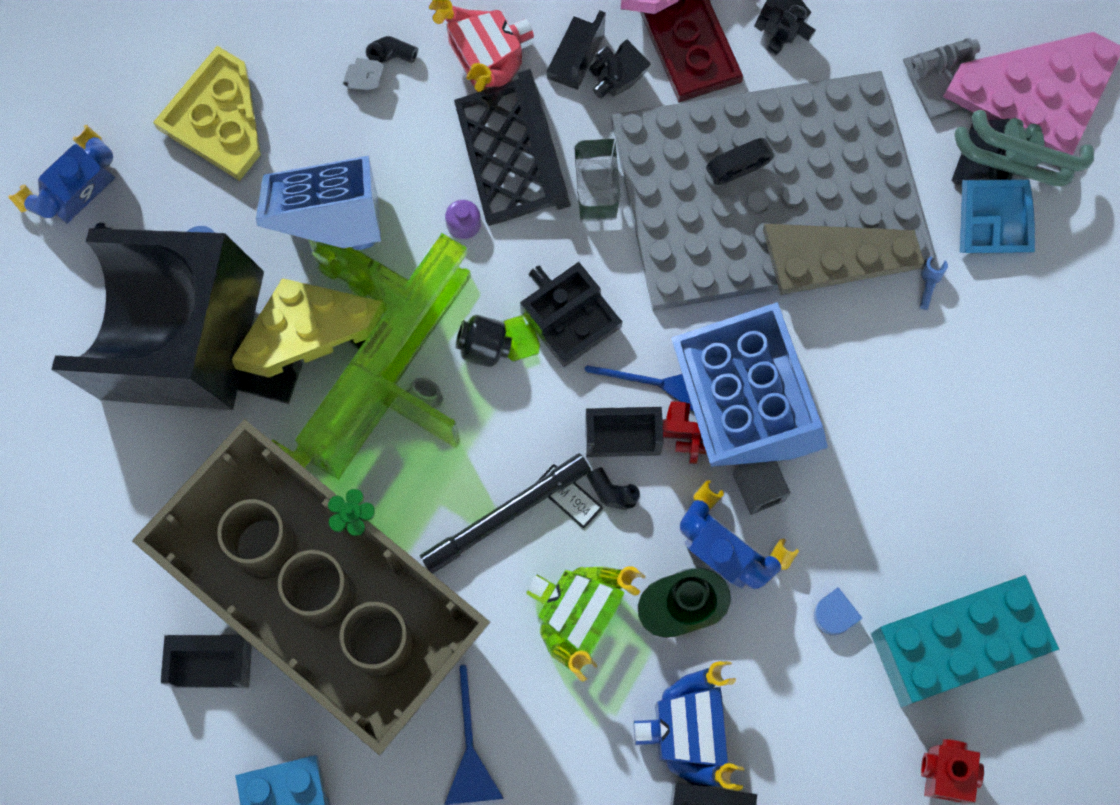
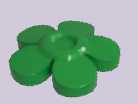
[328,489,375,536]

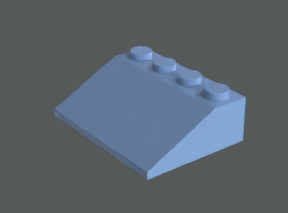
[256,156,381,250]
[671,302,828,467]

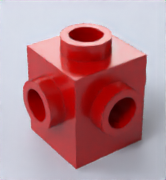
[921,739,984,804]

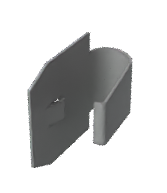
[343,58,384,91]

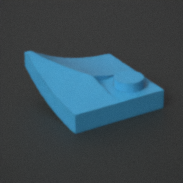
[960,179,1035,253]

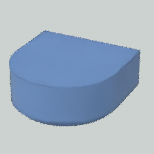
[814,587,862,635]

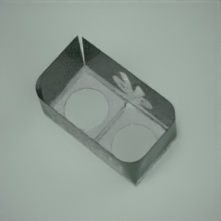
[574,139,620,222]

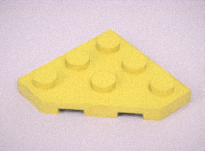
[153,46,261,181]
[232,278,384,377]

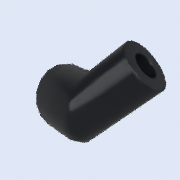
[365,36,418,63]
[586,467,640,510]

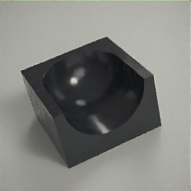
[51,228,264,410]

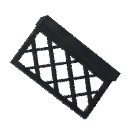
[454,69,571,226]

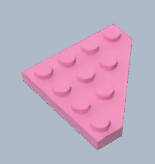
[943,32,1120,155]

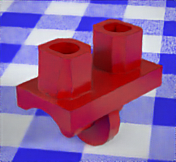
[663,401,707,464]

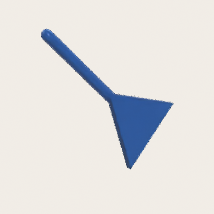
[584,365,694,412]
[444,664,504,805]

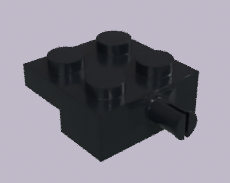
[520,262,623,368]

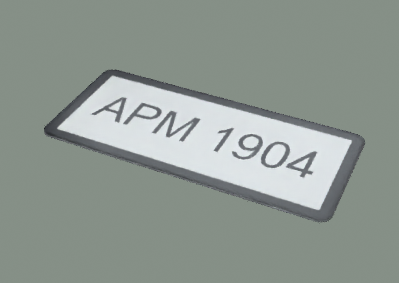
[537,464,603,528]

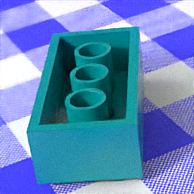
[870,575,1060,708]

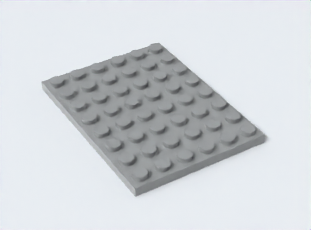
[611,71,935,311]

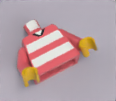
[428,0,534,92]

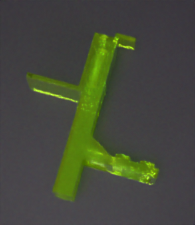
[271,233,471,480]

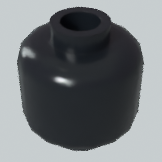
[455,315,512,367]

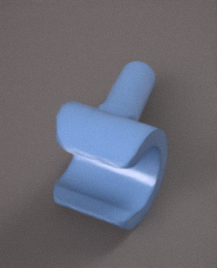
[920,257,948,310]

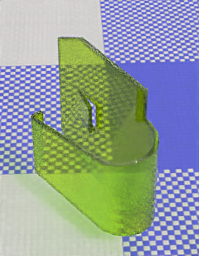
[503,315,540,362]

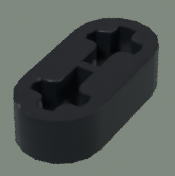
[706,138,775,185]

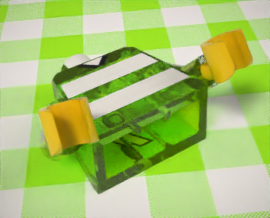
[526,566,646,682]

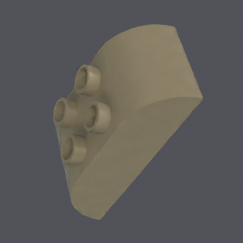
[132,419,491,756]

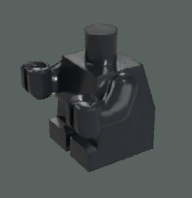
[754,0,816,55]
[589,39,651,99]

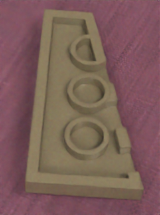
[763,224,924,295]

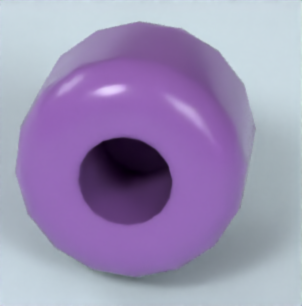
[445,200,481,239]

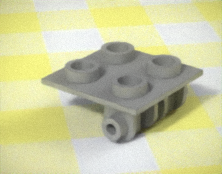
[903,38,980,118]

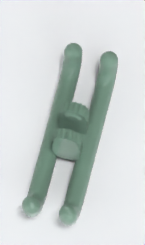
[954,110,1095,187]

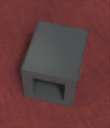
[732,461,791,515]

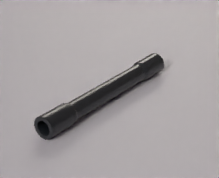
[419,453,591,574]

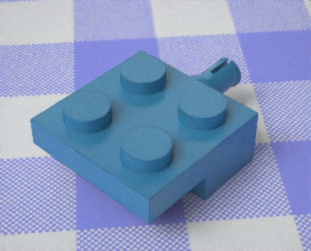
[235,755,330,805]

